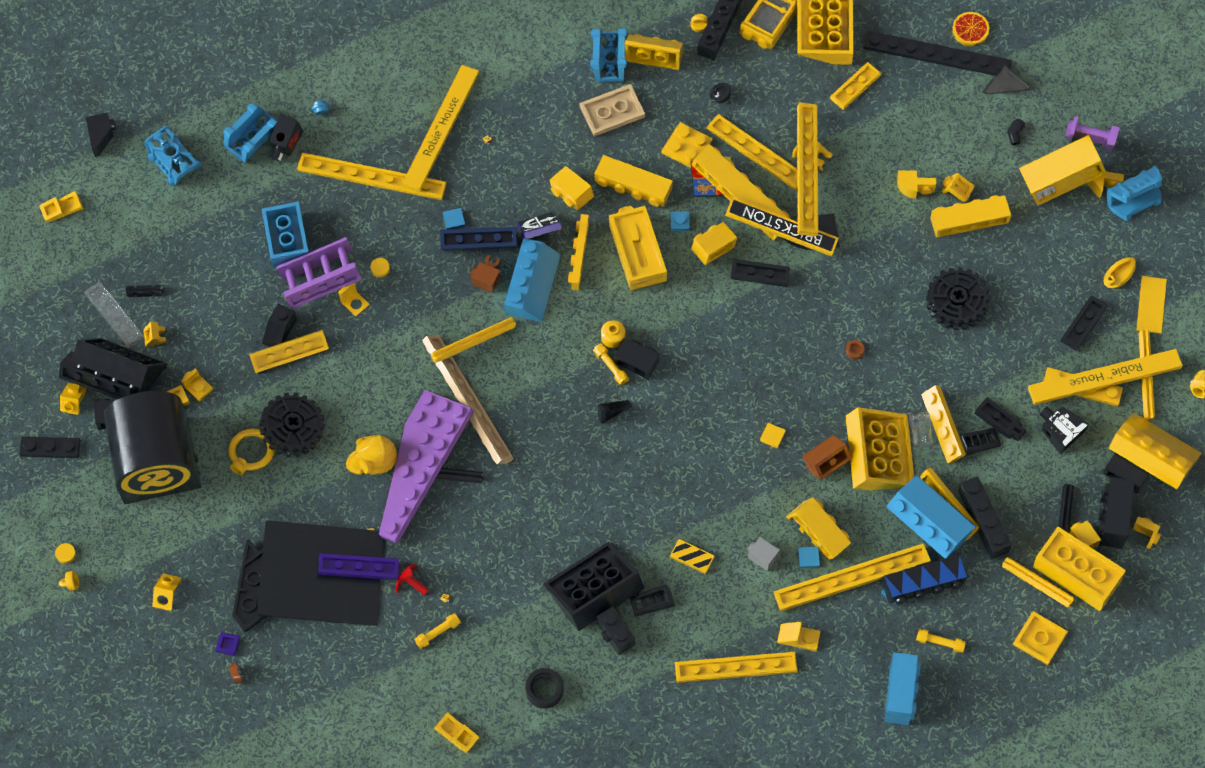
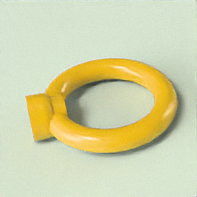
[228,429,275,476]

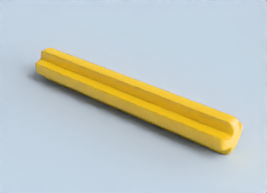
[1002,557,1074,607]

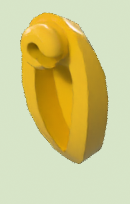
[1103,257,1136,288]

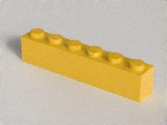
[692,144,790,241]

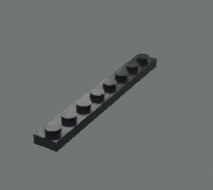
[864,31,1012,76]

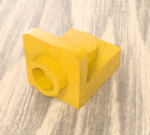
[941,173,975,202]
[181,368,213,402]

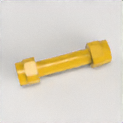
[593,344,629,385]
[414,613,461,649]
[916,629,966,653]

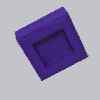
[215,632,241,656]

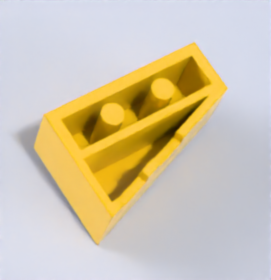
[786,497,851,560]

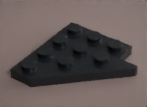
[232,539,268,633]

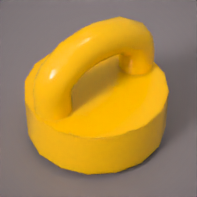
[691,14,709,33]
[59,571,79,591]

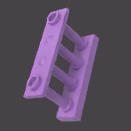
[1065,116,1120,153]
[276,237,362,309]

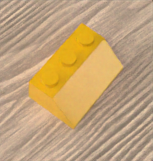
[625,34,683,70]

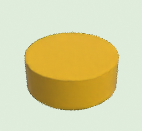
[370,258,390,277]
[55,543,76,564]

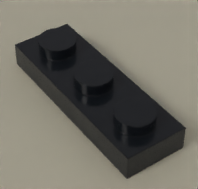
[731,259,790,287]
[1060,295,1108,351]
[19,436,81,458]

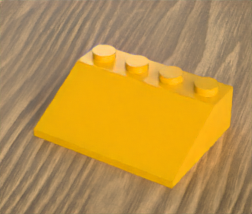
[797,0,853,65]
[846,407,914,491]
[1109,413,1202,489]

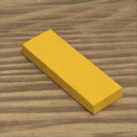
[830,62,881,110]

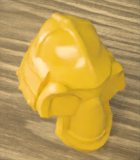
[346,435,397,475]

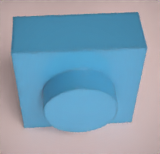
[671,212,690,231]

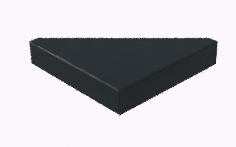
[982,65,1031,94]
[598,400,632,424]

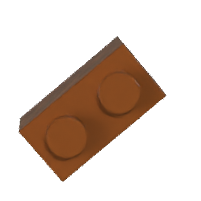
[802,435,852,480]

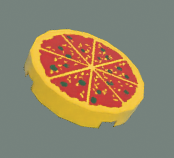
[952,12,989,46]

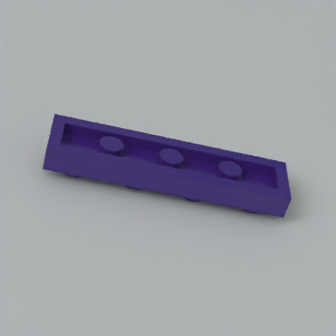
[318,553,399,580]

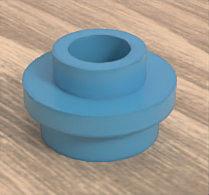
[311,100,330,115]

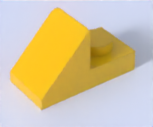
[1087,172,1124,199]
[777,622,821,651]

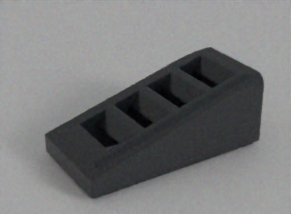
[959,428,1001,457]
[630,584,675,616]

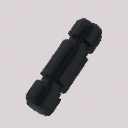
[126,285,164,297]

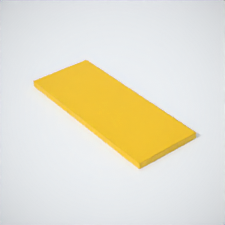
[1137,276,1167,334]

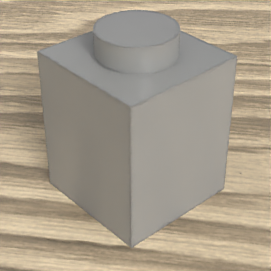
[747,537,780,571]

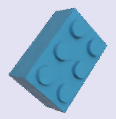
[262,202,309,269]
[884,653,921,725]

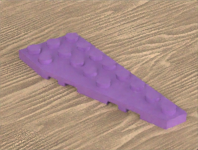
[379,390,474,544]

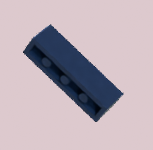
[440,227,518,251]

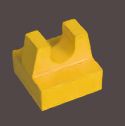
[143,322,166,347]

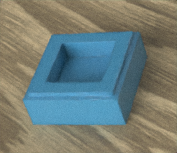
[443,208,465,230]
[798,547,820,568]

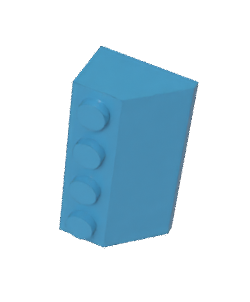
[504,238,561,322]
[886,475,977,559]

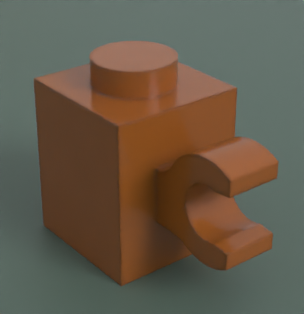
[470,255,501,293]

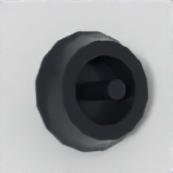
[710,83,731,103]

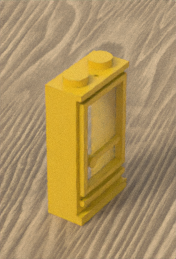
[740,0,797,50]

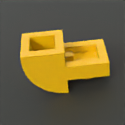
[897,170,936,199]

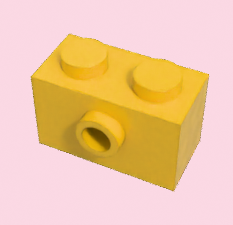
[550,166,594,211]
[691,222,737,265]

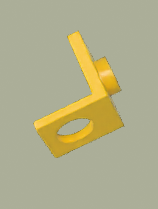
[338,283,369,316]
[153,574,182,611]

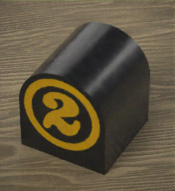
[104,391,201,505]

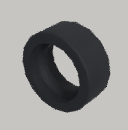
[525,668,564,709]

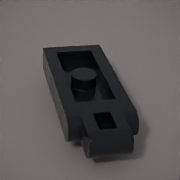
[974,398,1026,441]

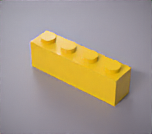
[594,155,673,207]
[930,195,1011,238]

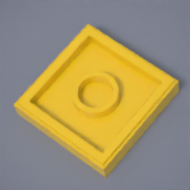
[1013,611,1068,665]

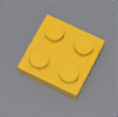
[662,122,712,168]

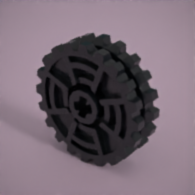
[926,267,990,330]
[259,392,325,457]

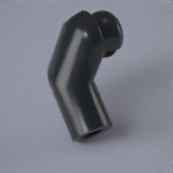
[1007,119,1025,146]

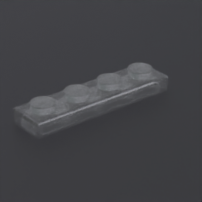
[84,281,144,349]

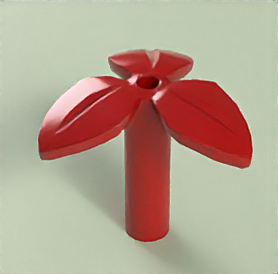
[395,564,429,595]

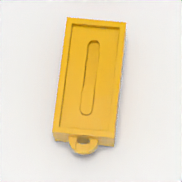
[609,206,667,291]

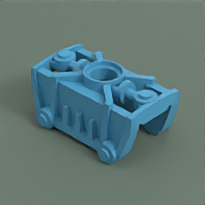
[590,28,628,82]
[224,103,278,163]
[144,125,201,186]
[1107,166,1162,221]

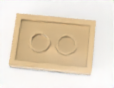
[579,84,645,137]

